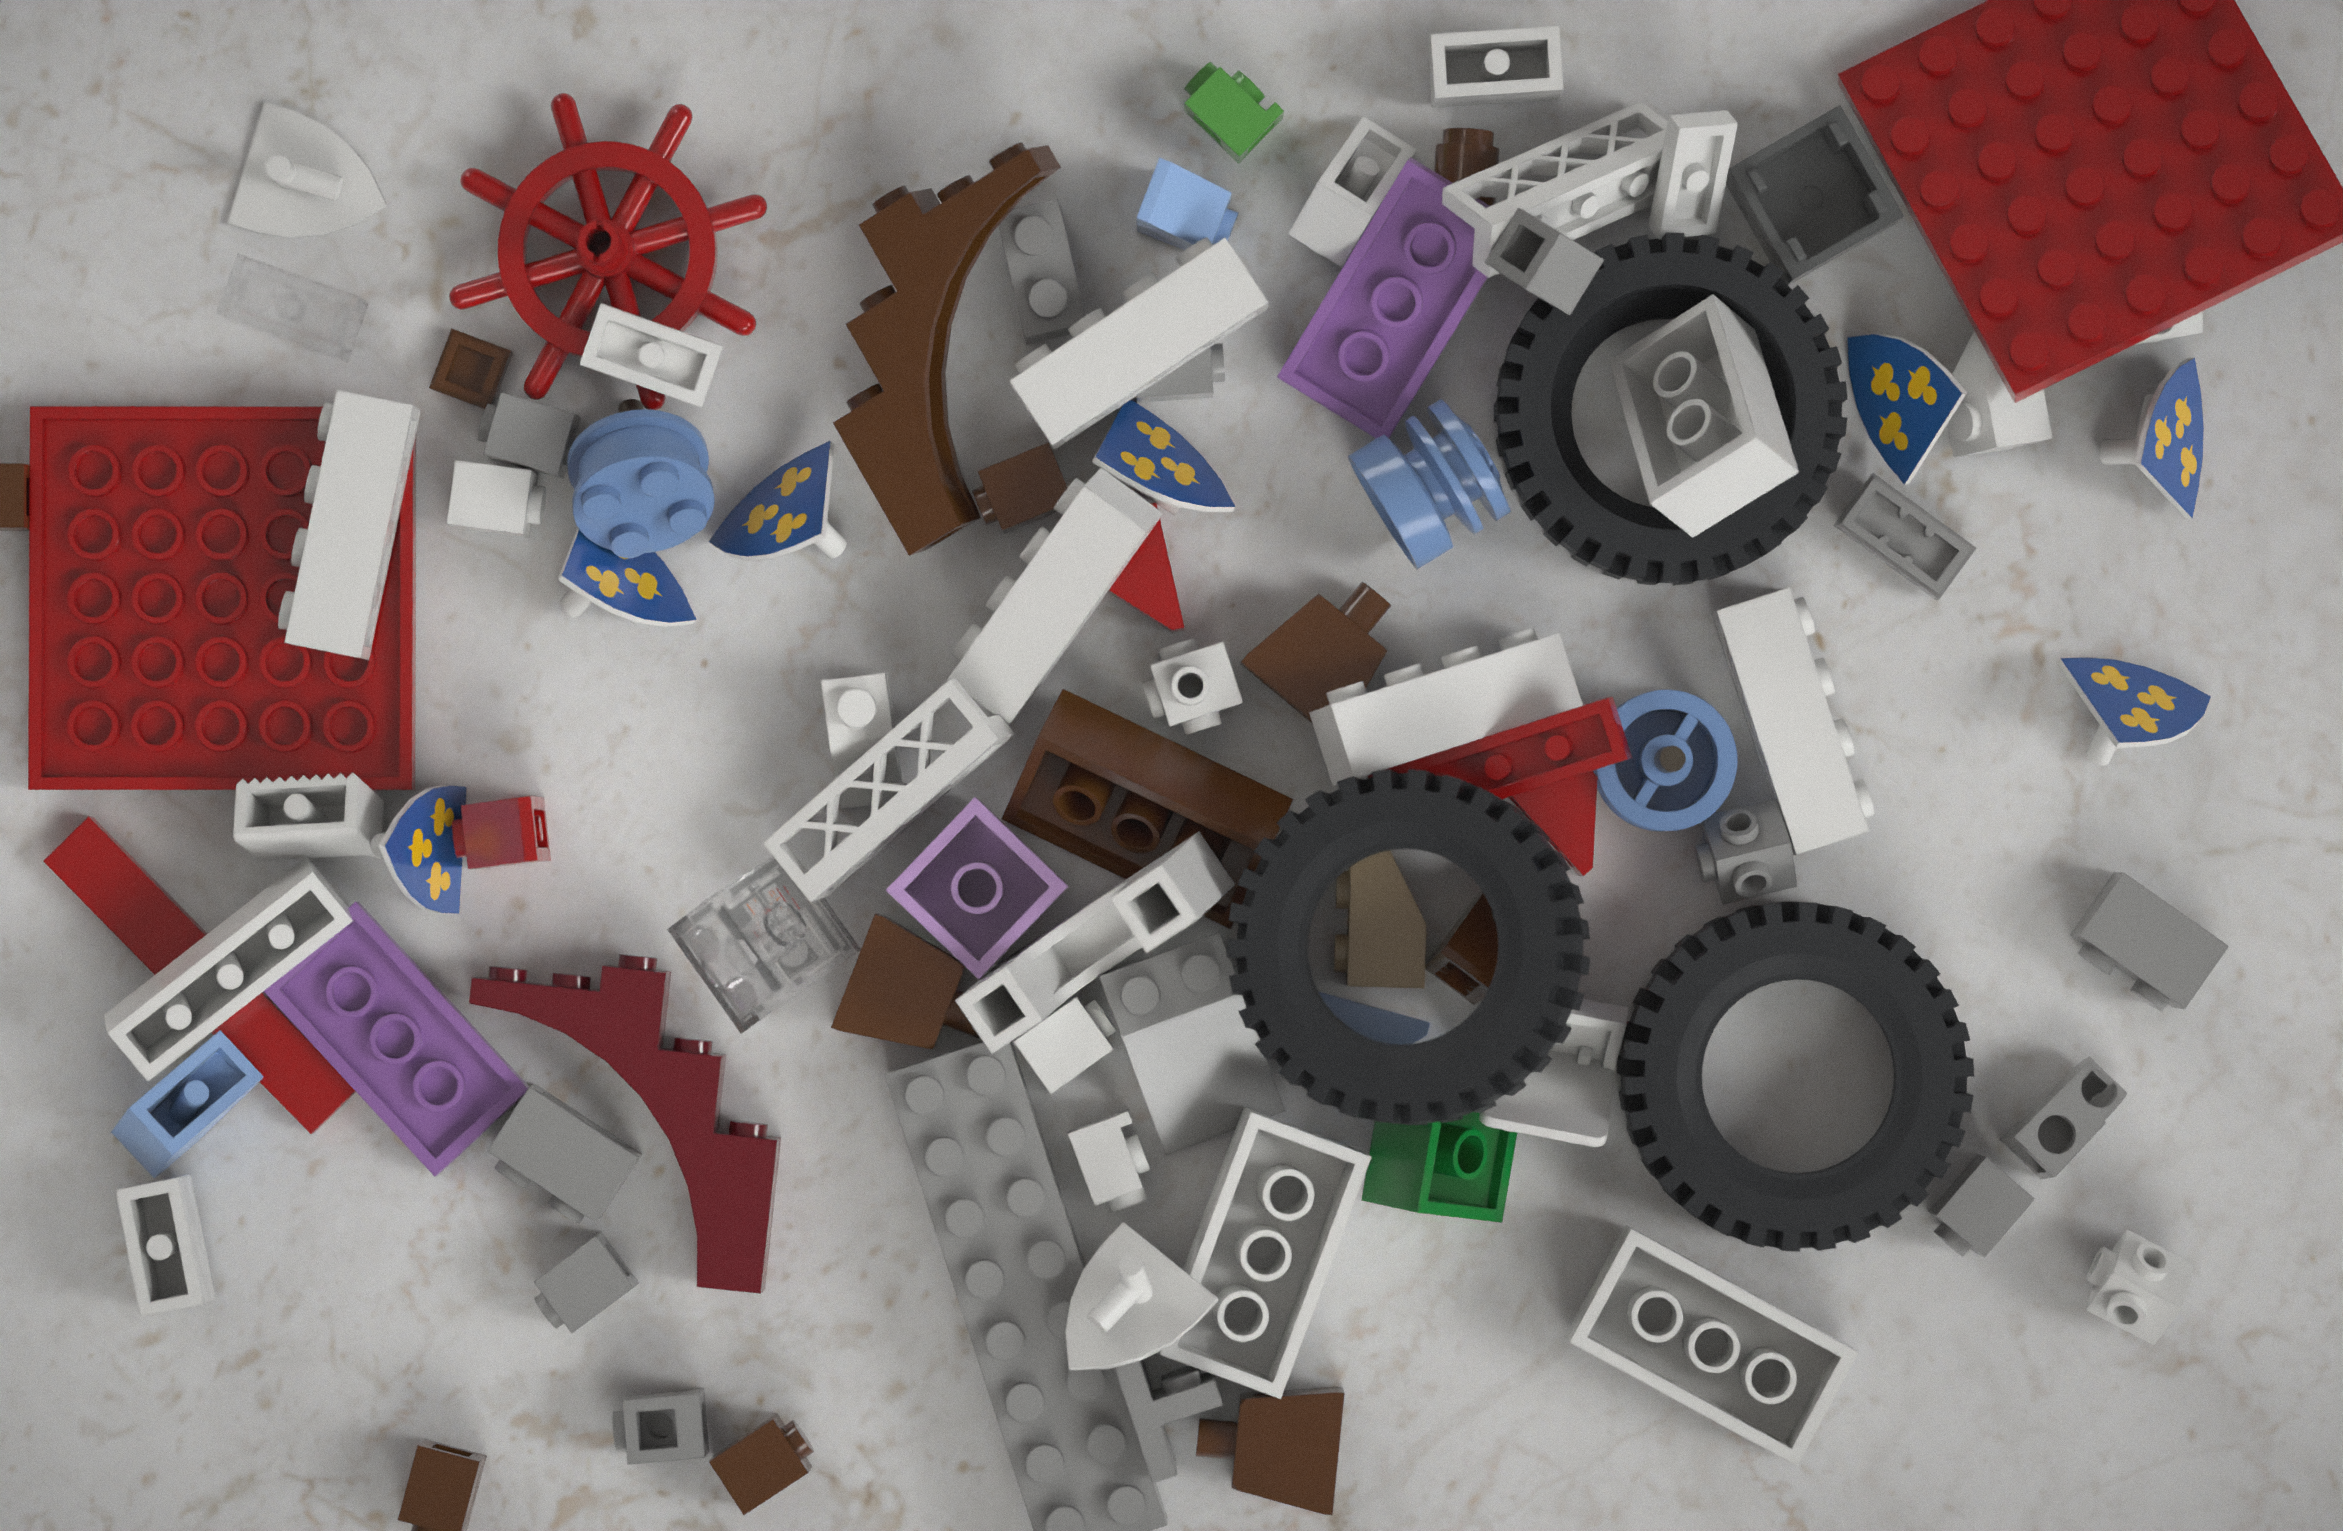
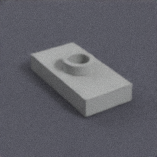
[1833,473,1976,600]

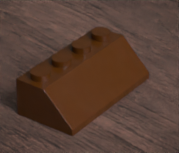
[1001,689,1294,929]

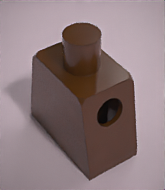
[1240,581,1391,724]
[1425,890,1499,1005]
[831,913,980,1050]
[1196,1387,1345,1515]

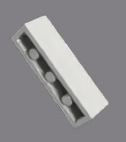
[1009,237,1268,450]
[278,390,421,660]
[947,468,1163,725]
[1711,587,1875,855]
[1309,628,1583,786]
[104,856,353,1081]

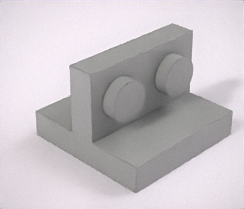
[1114,1360,1223,1483]

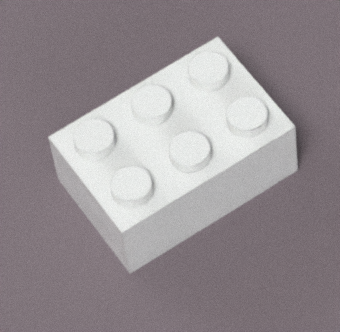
[1609,294,1799,538]

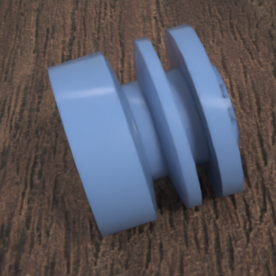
[1348,399,1511,570]

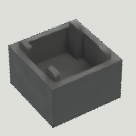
[1726,105,1904,285]

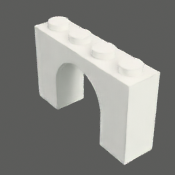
[955,832,1235,1054]

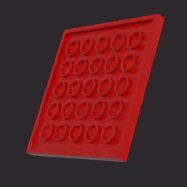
[1838,0,2343,403]
[28,406,416,790]

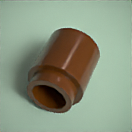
[1434,128,1499,206]

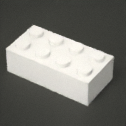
[1159,1107,1371,1399]
[1565,1224,1859,1466]

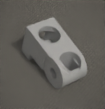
[2000,1057,2127,1179]

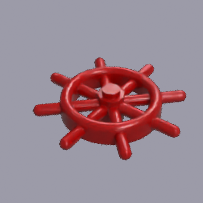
[449,93,767,410]

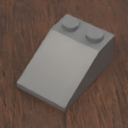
[1099,931,1285,1155]

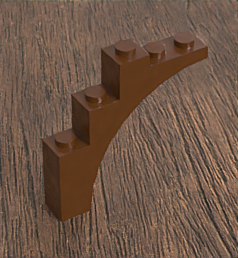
[833,142,1061,556]

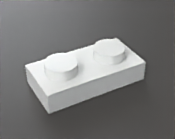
[1648,110,1738,239]
[579,303,724,407]

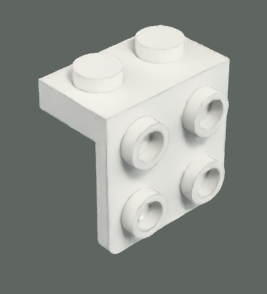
[1479,999,1628,1147]

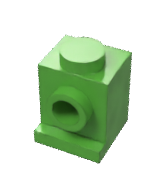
[1184,62,1284,164]

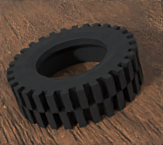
[1494,233,1848,586]
[1226,769,1590,1125]
[1617,902,1974,1252]

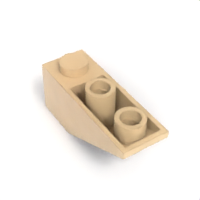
[1334,851,1426,988]

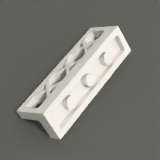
[1442,102,1668,278]
[763,678,1015,902]

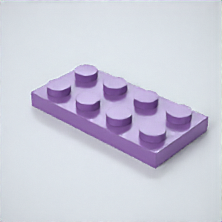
[1277,157,1490,439]
[264,902,529,1177]

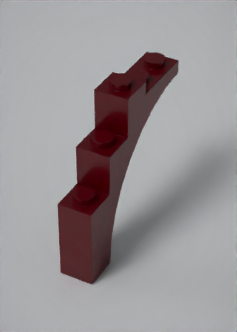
[469,954,781,1294]

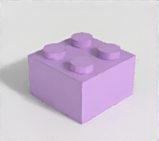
[886,797,1069,979]

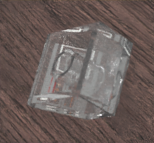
[667,856,861,1034]

